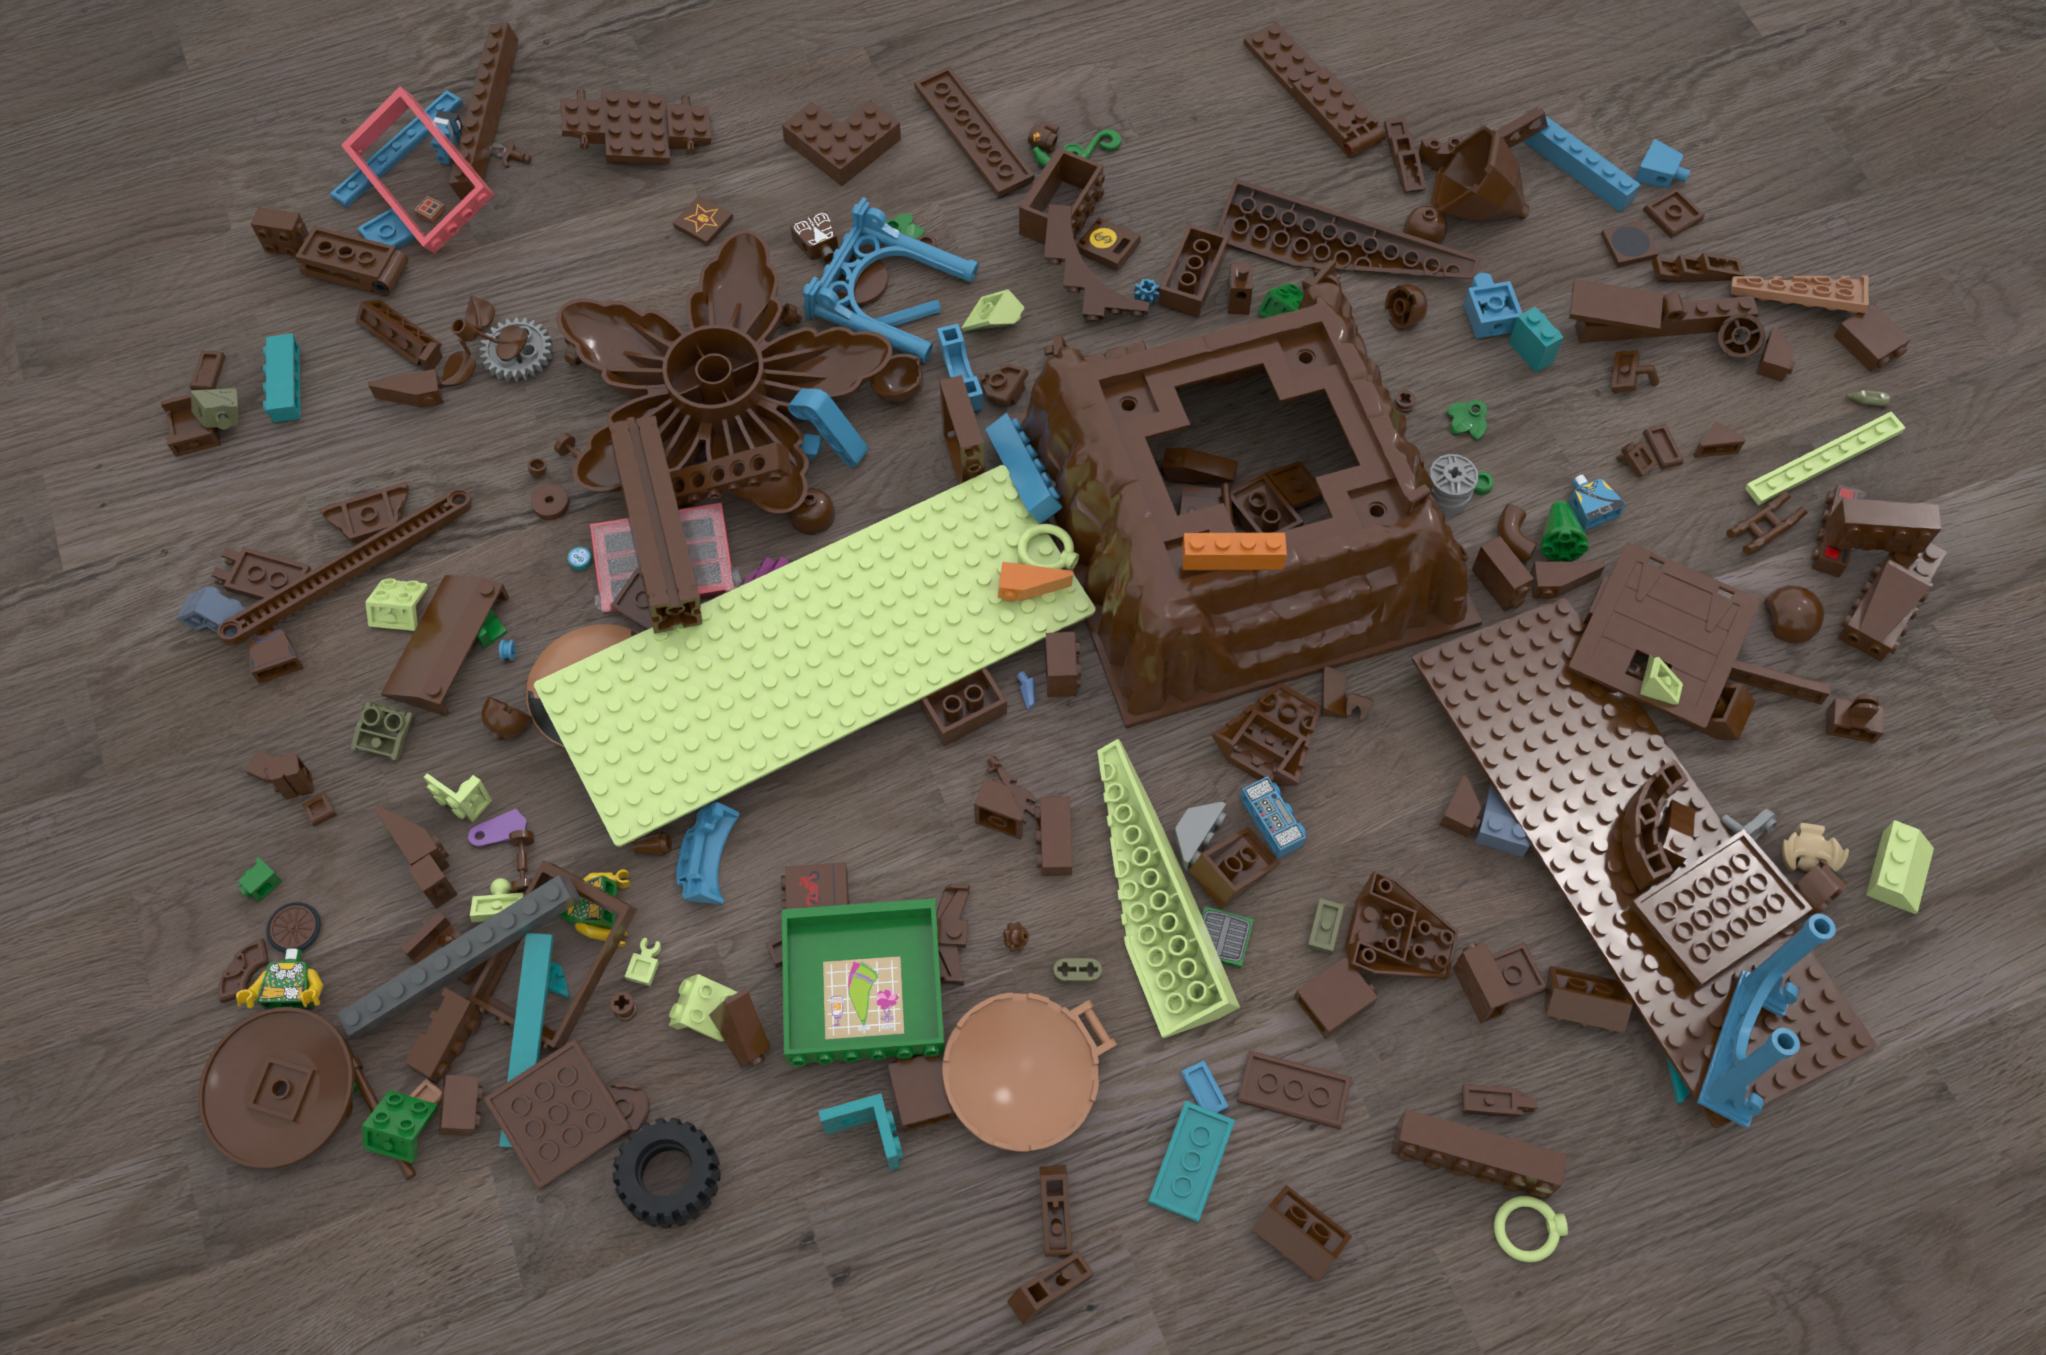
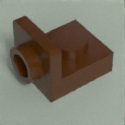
[1616,441,1658,477]

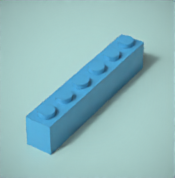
[1523,116,1641,213]
[985,413,1063,524]

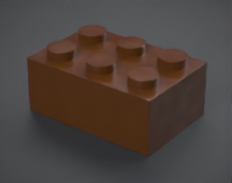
[920,667,1007,746]

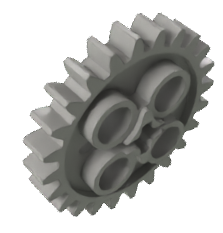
[479,317,553,382]

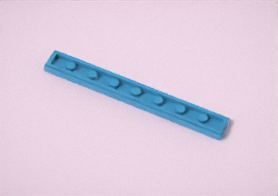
[330,90,463,208]

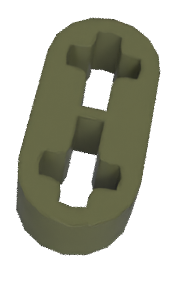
[1053,958,1102,984]

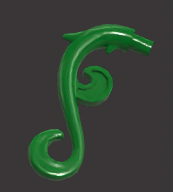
[1032,129,1121,168]

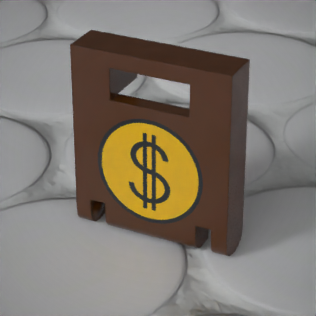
[1076,218,1141,271]

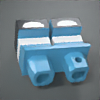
[430,110,463,164]

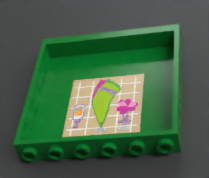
[782,898,945,1066]

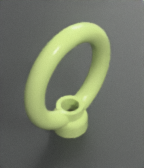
[1017,524,1079,571]
[1494,1196,1568,1262]

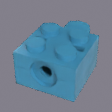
[1463,273,1523,339]

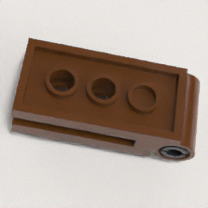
[295,226,408,295]

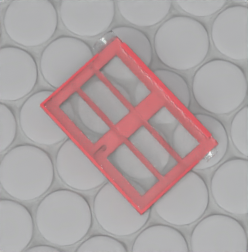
[590,503,742,614]

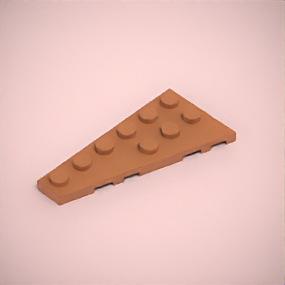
[1730,275,1869,314]

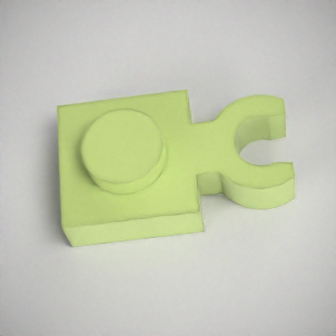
[625,938,661,986]

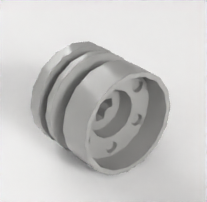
[1428,454,1478,515]

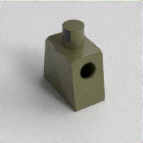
[191,388,238,430]

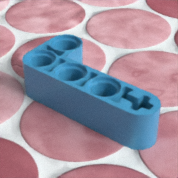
[788,389,869,468]

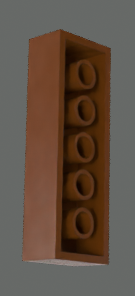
[1391,1109,1567,1199]

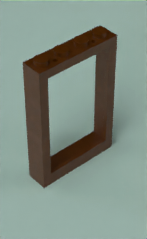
[468,860,637,1050]

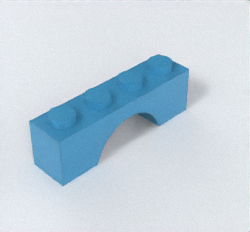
[937,324,983,411]

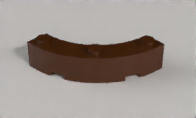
[1622,760,1689,891]

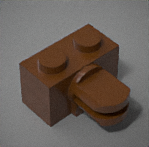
[1826,694,1885,743]

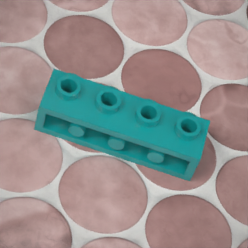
[263,333,301,423]

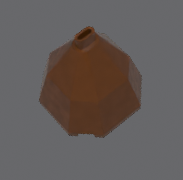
[1430,126,1529,222]

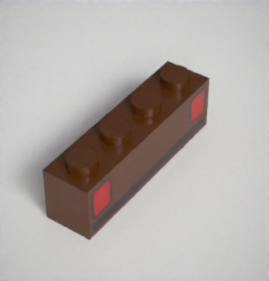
[1811,483,1866,578]

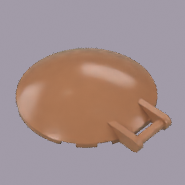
[942,992,1117,1152]

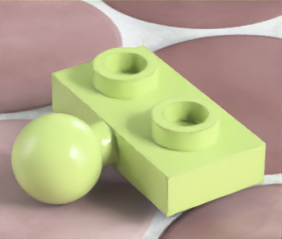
[470,878,524,922]

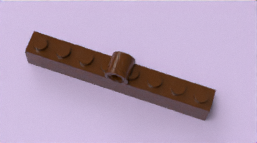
[1575,293,1759,343]

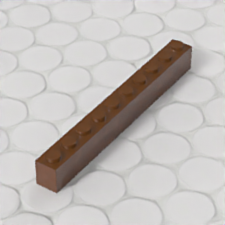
[449,22,519,200]

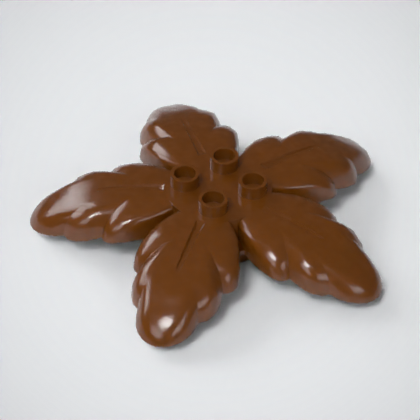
[556,230,892,515]

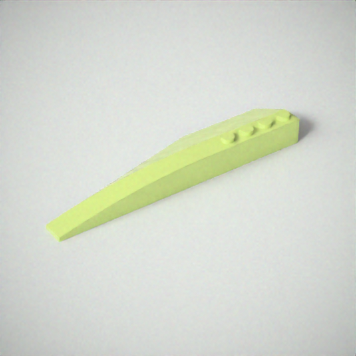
[1097,739,1240,1038]

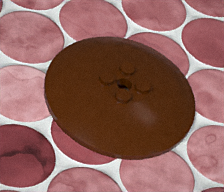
[198,1007,355,1169]

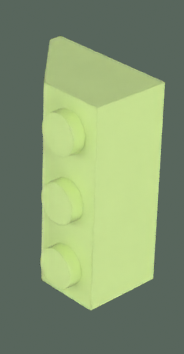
[1866,820,1934,914]

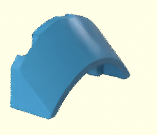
[676,802,739,905]

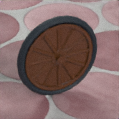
[266,902,321,953]

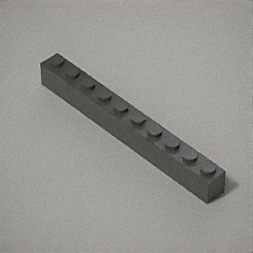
[337,875,582,1037]

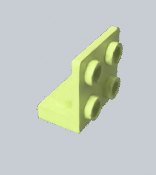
[365,578,428,631]
[424,774,492,822]

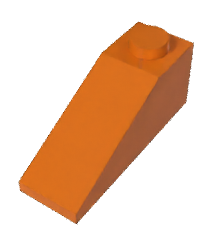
[998,562,1074,602]

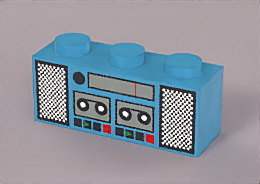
[1240,776,1306,859]

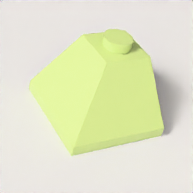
[961,289,1025,331]

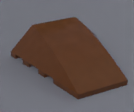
[1212,682,1321,786]

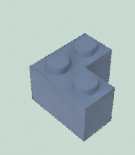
[176,587,246,637]

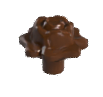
[1003,922,1029,952]

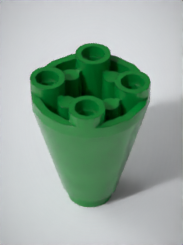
[1540,501,1589,562]

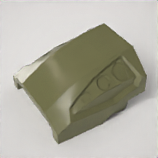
[350,702,415,760]

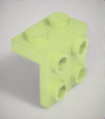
[669,974,737,1042]

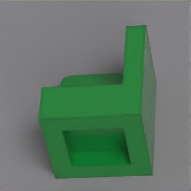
[476,609,507,649]

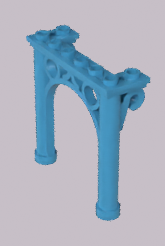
[802,197,979,364]
[1697,914,1836,1128]

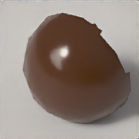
[870,354,923,403]
[1764,585,1824,643]

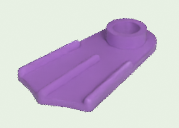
[468,809,527,847]

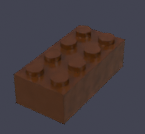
[1158,224,1229,317]
[1826,498,1941,554]

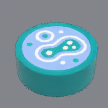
[567,547,592,571]

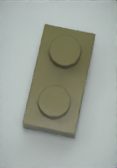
[1307,898,1344,955]

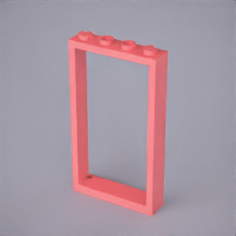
[341,86,495,254]

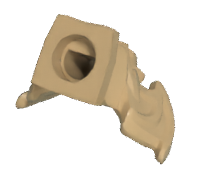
[1782,823,1849,872]

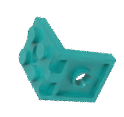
[818,1093,903,1171]

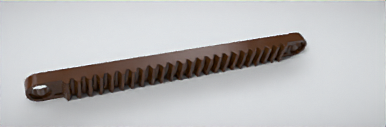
[217,488,472,646]

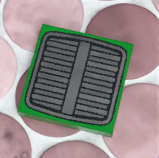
[1202,906,1254,969]

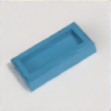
[1181,1060,1229,1113]

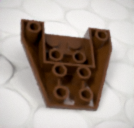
[1345,871,1459,979]

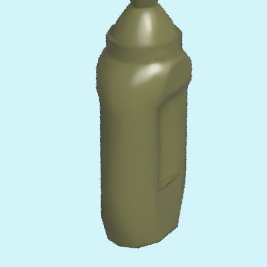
[1846,389,1890,407]

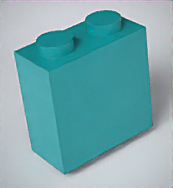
[1508,307,1563,373]

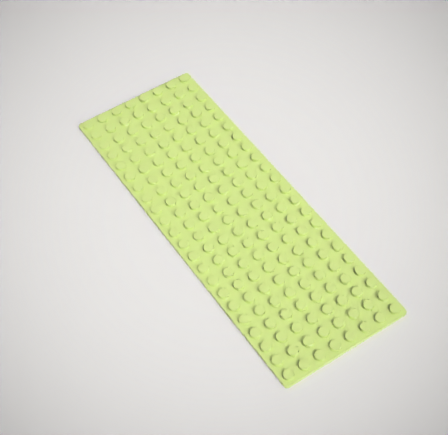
[534,465,1095,847]

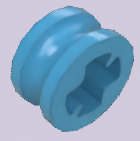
[499,640,516,661]

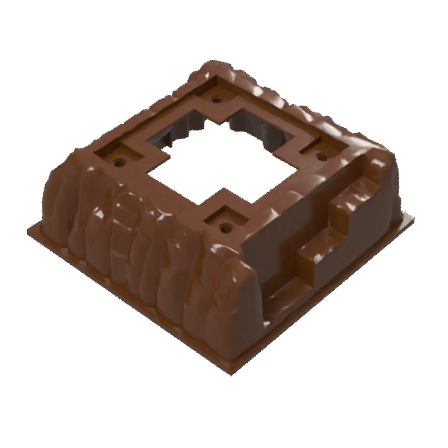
[1010,282,1483,729]

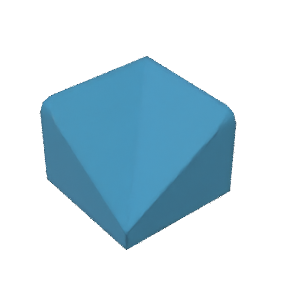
[801,434,823,462]

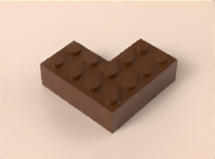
[782,101,901,186]

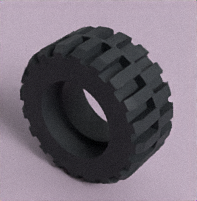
[612,1118,721,1228]

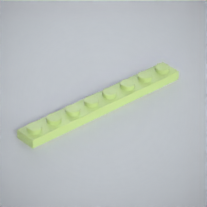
[1745,412,1905,505]

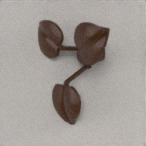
[440,295,528,386]

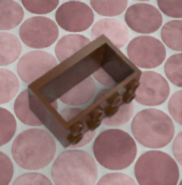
[1019,147,1105,245]

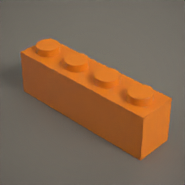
[1182,533,1287,570]

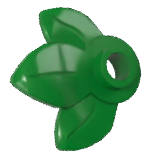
[886,213,925,239]
[1446,400,1487,440]

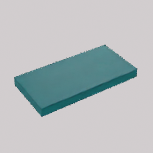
[1148,1100,1235,1223]

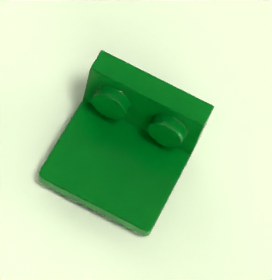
[1257,283,1304,318]
[362,1091,437,1163]

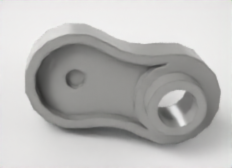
[1721,809,1778,841]

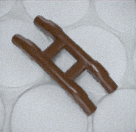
[1726,491,1808,554]

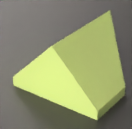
[1640,655,1683,705]

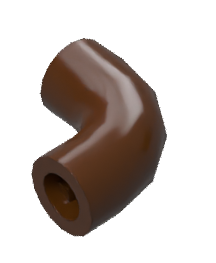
[1497,504,1537,564]

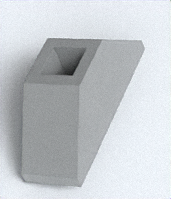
[1174,802,1227,872]

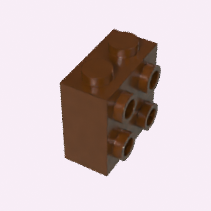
[251,207,309,257]

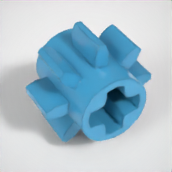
[1134,279,1160,306]

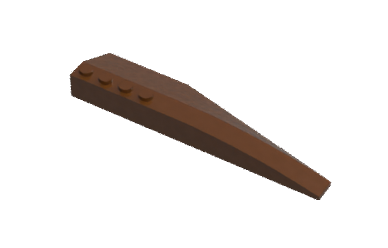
[1216,178,1481,279]

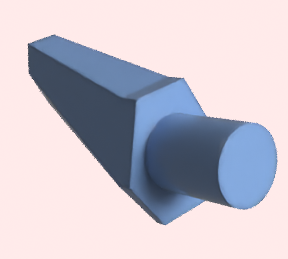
[1016,671,1035,710]

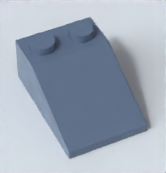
[1475,783,1530,857]

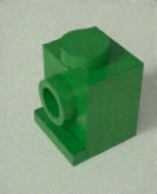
[237,857,283,902]

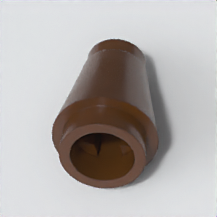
[633,831,672,856]

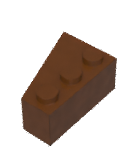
[405,988,483,1084]

